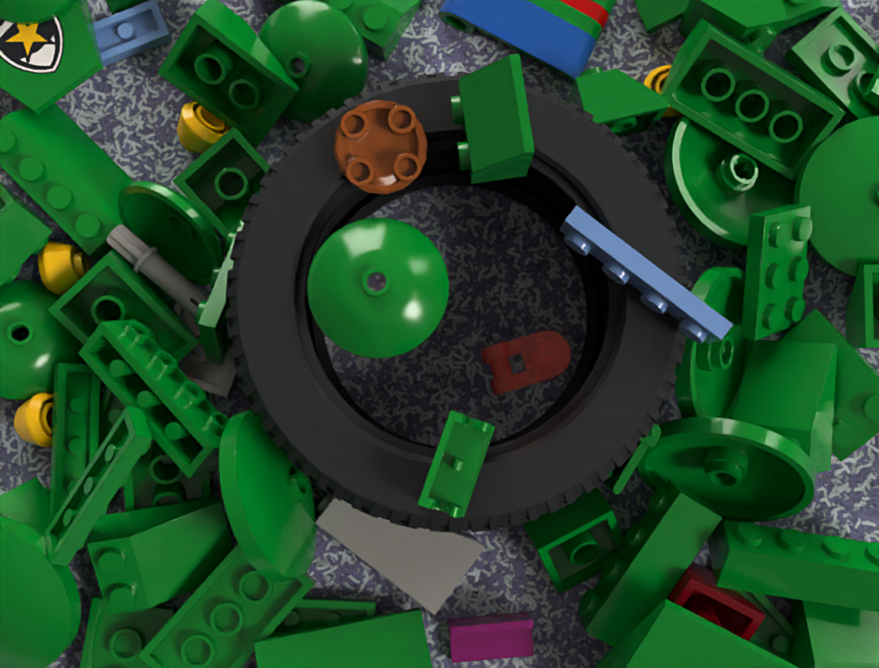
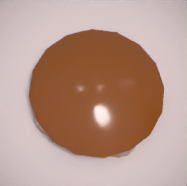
[334,100,427,194]

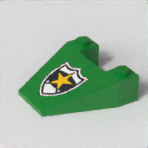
[0,0,103,115]

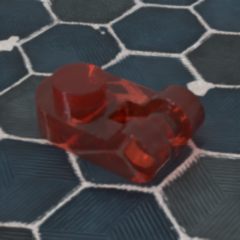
[480,330,571,396]

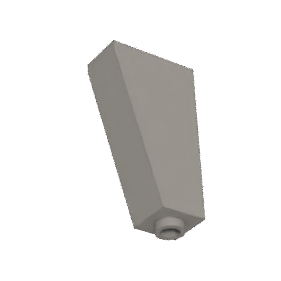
[315,493,485,615]

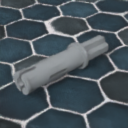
[106,224,209,318]

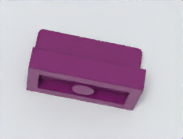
[448,611,534,663]

